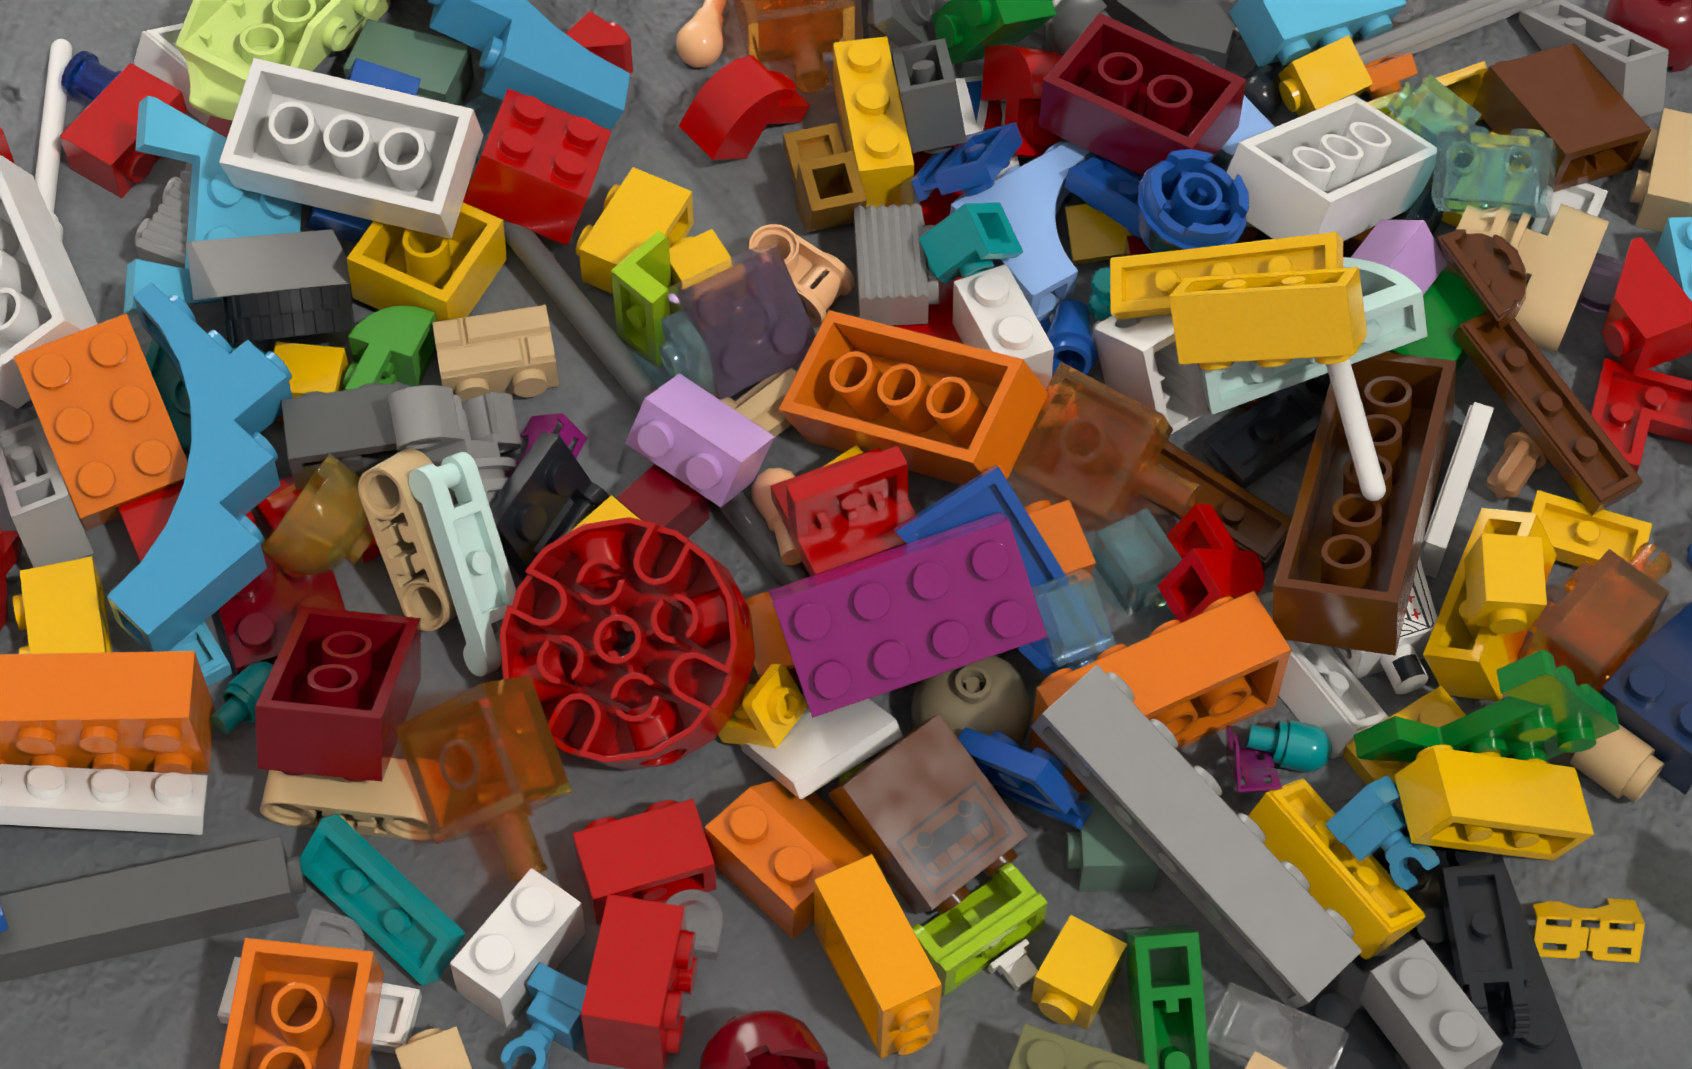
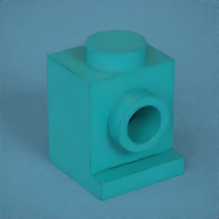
[918,202,1023,283]

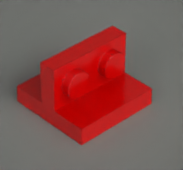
[771,446,917,577]

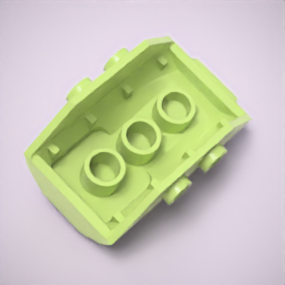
[175,0,391,121]

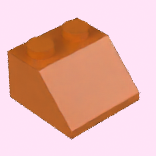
[705,780,878,940]

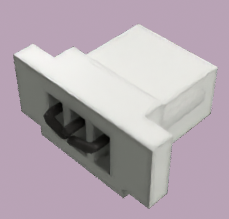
[988,939,1038,991]

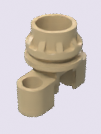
[1444,203,1609,355]

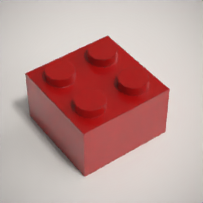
[463,88,611,245]
[581,894,698,1069]

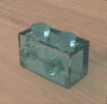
[1431,125,1558,219]

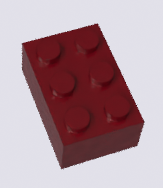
[1039,13,1247,176]
[255,606,421,782]

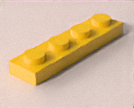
[1110,232,1343,320]

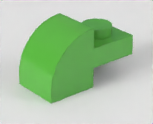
[343,306,437,390]

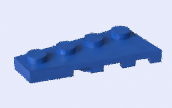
[893,465,1110,677]

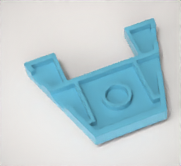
[124,96,302,316]

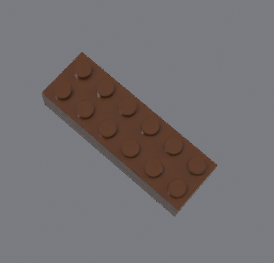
[1273,352,1456,656]

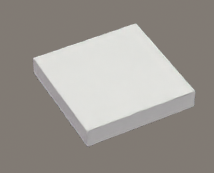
[740,694,902,799]

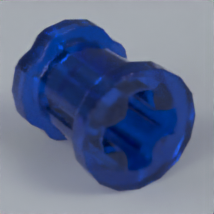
[61,51,122,102]

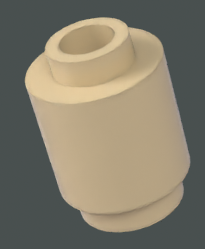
[1570,724,1664,803]

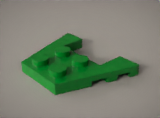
[1354,650,1620,764]

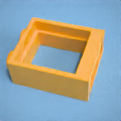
[814,854,942,1059]

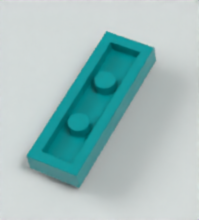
[300,814,466,986]

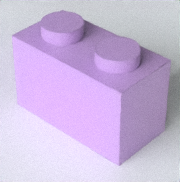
[625,373,775,507]

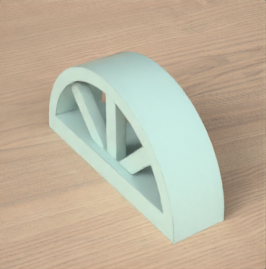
[1199,257,1427,415]

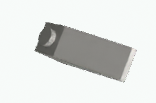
[1519,0,1669,117]
[0,418,94,568]

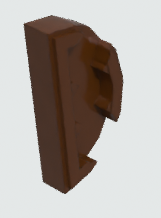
[1437,229,1526,331]

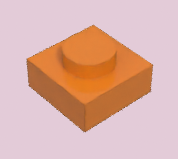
[1364,53,1418,99]

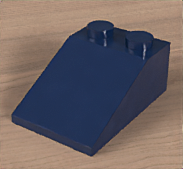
[1600,602,1692,795]

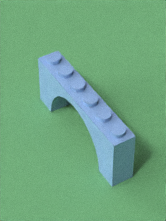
[950,64,1275,322]

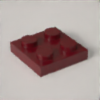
[219,535,346,674]

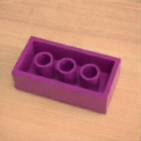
[769,512,1048,718]

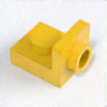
[718,663,808,748]

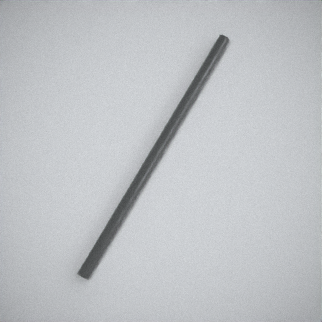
[466,161,810,587]

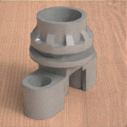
[388,385,522,506]

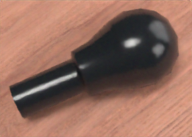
[1243,61,1283,118]

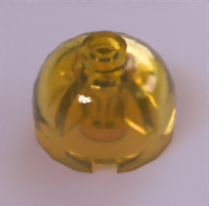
[262,453,374,576]

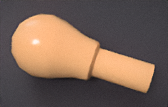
[676,0,727,68]
[751,468,802,565]

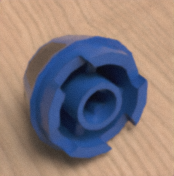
[1138,149,1249,253]

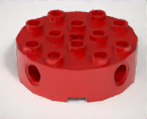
[499,517,756,771]

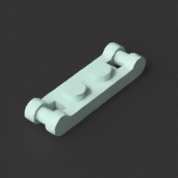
[408,452,516,677]

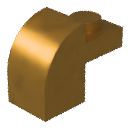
[782,123,867,232]

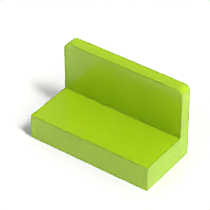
[611,231,673,367]

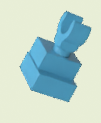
[1325,775,1440,890]
[501,962,587,1069]

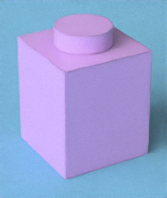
[1351,220,1448,295]

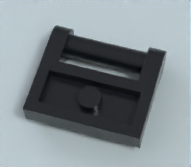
[490,432,609,580]

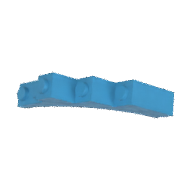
[427,0,630,130]
[107,282,292,652]

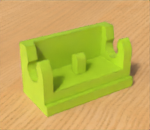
[912,862,1048,996]

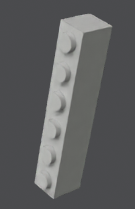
[1031,664,1362,1011]

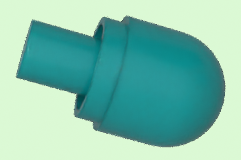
[210,662,274,734]
[1245,719,1332,773]

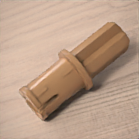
[1486,425,1548,501]

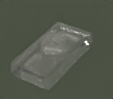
[1207,982,1350,1069]

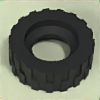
[222,284,355,344]

